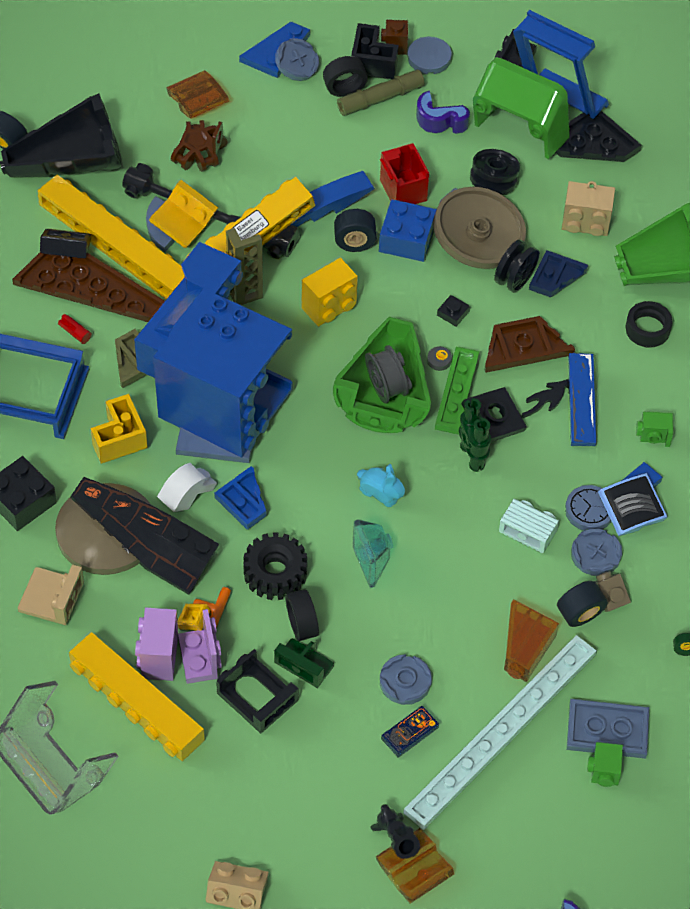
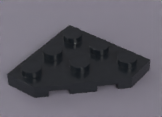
[555,111,641,162]

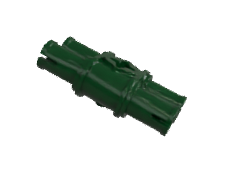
[459,398,492,472]

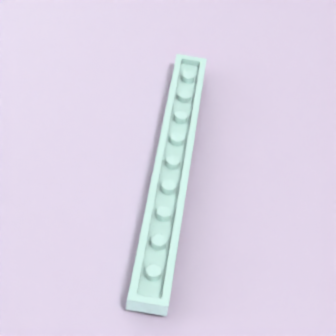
[404,635,596,830]

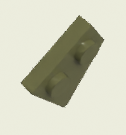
[115,329,147,388]

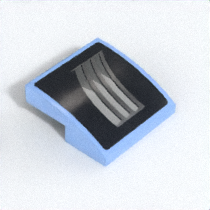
[598,473,667,536]

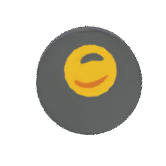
[427,346,452,371]

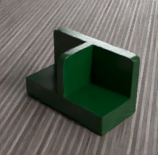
[274,638,334,688]

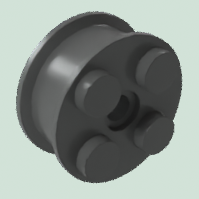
[365,345,412,404]

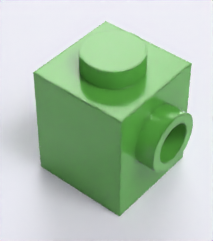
[587,742,623,787]

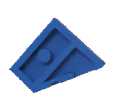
[214,466,266,530]

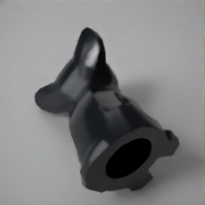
[370,804,421,859]

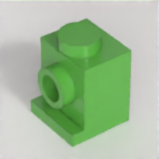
[636,412,673,447]

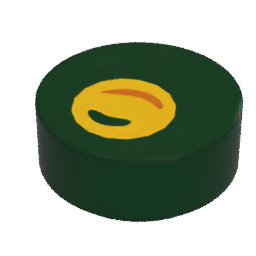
[673,633,690,656]

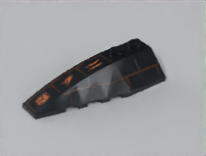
[70,477,219,595]

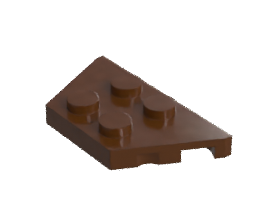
[485,316,575,373]

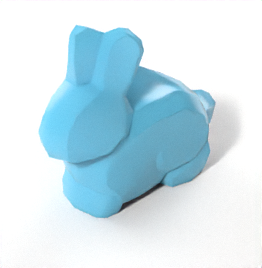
[357,464,406,507]

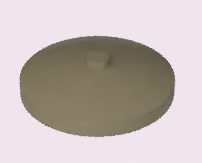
[433,187,526,269]
[55,483,151,575]

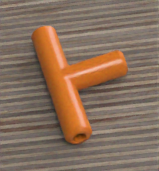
[193,587,231,628]

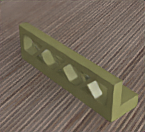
[226,228,263,305]

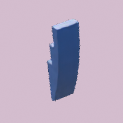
[291,171,375,227]

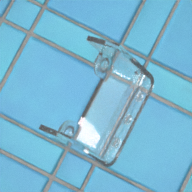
[0,681,119,814]

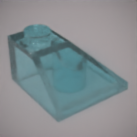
[352,519,393,588]

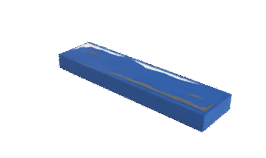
[568,353,596,446]

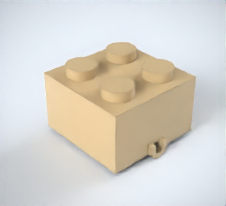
[561,181,615,236]

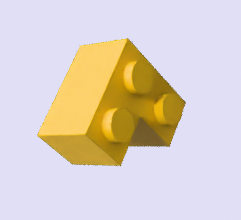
[91,394,147,464]

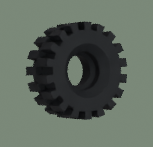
[243,532,307,600]

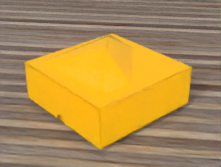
[177,604,210,631]

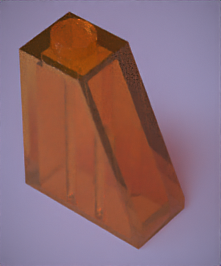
[504,599,559,682]

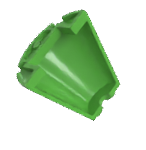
[614,203,690,286]

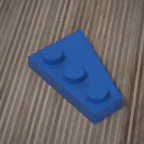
[239,21,310,78]

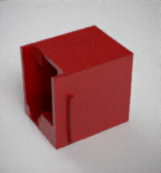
[380,143,429,204]

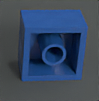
[379,199,436,262]

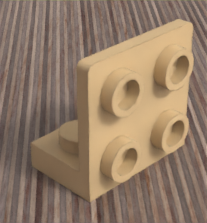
[18,564,84,625]

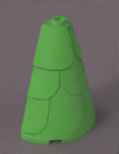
[333,317,431,433]

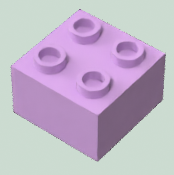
[135,608,178,681]

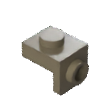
[595,571,631,612]

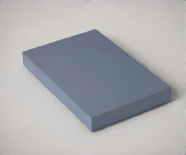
[176,427,252,463]
[566,699,649,759]

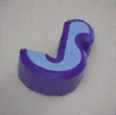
[416,91,470,133]

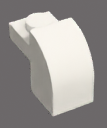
[157,463,217,512]

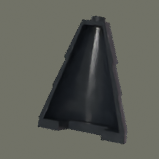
[0,93,123,177]

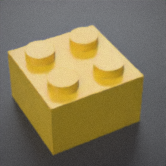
[301,257,358,327]

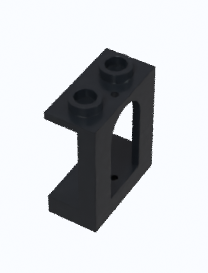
[216,649,299,734]

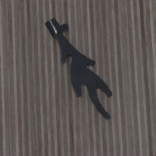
[521,379,569,418]

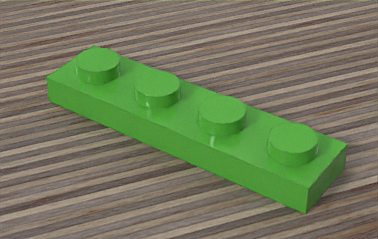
[435,347,479,435]

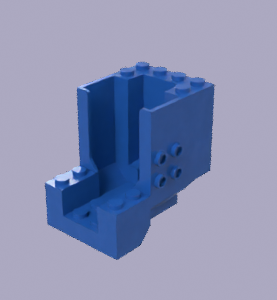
[134,242,293,458]

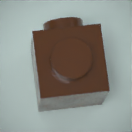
[381,20,408,55]

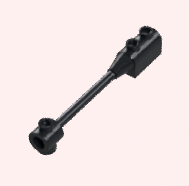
[122,163,300,259]

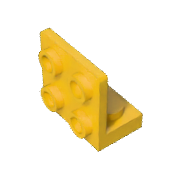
[149,180,218,248]

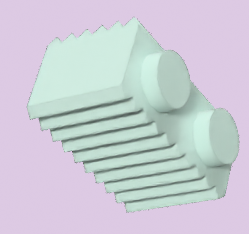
[499,498,559,553]

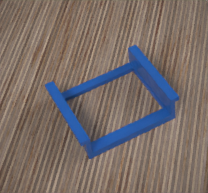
[513,10,609,119]
[0,334,89,439]

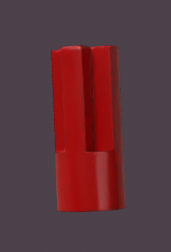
[58,314,92,344]

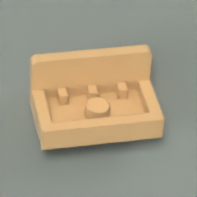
[206,861,269,909]

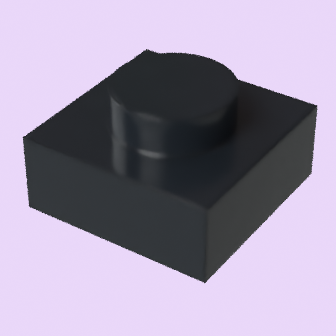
[437,295,470,327]

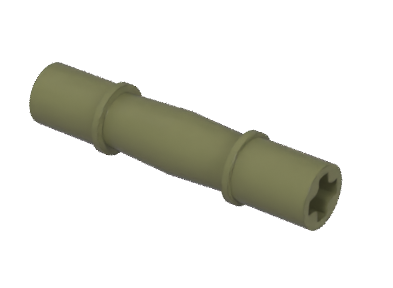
[337,69,424,116]

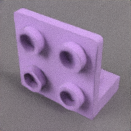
[178,609,222,684]

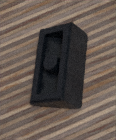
[40,228,91,259]

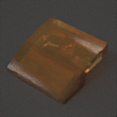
[166,70,229,119]
[376,828,454,904]

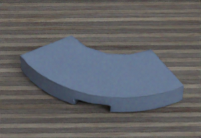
[146,196,175,252]

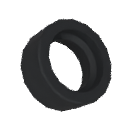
[323,56,368,97]
[625,301,673,348]
[285,589,319,641]

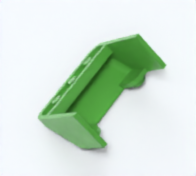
[473,57,569,159]

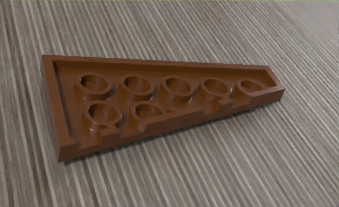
[12,252,165,322]

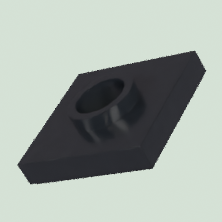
[461,387,527,442]

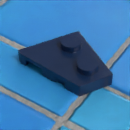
[529,250,589,298]

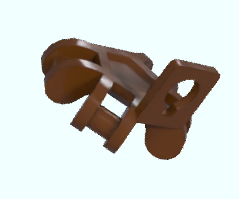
[171,120,228,172]

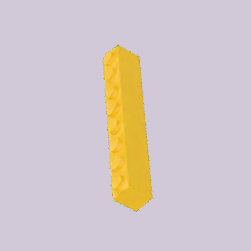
[37,174,185,299]

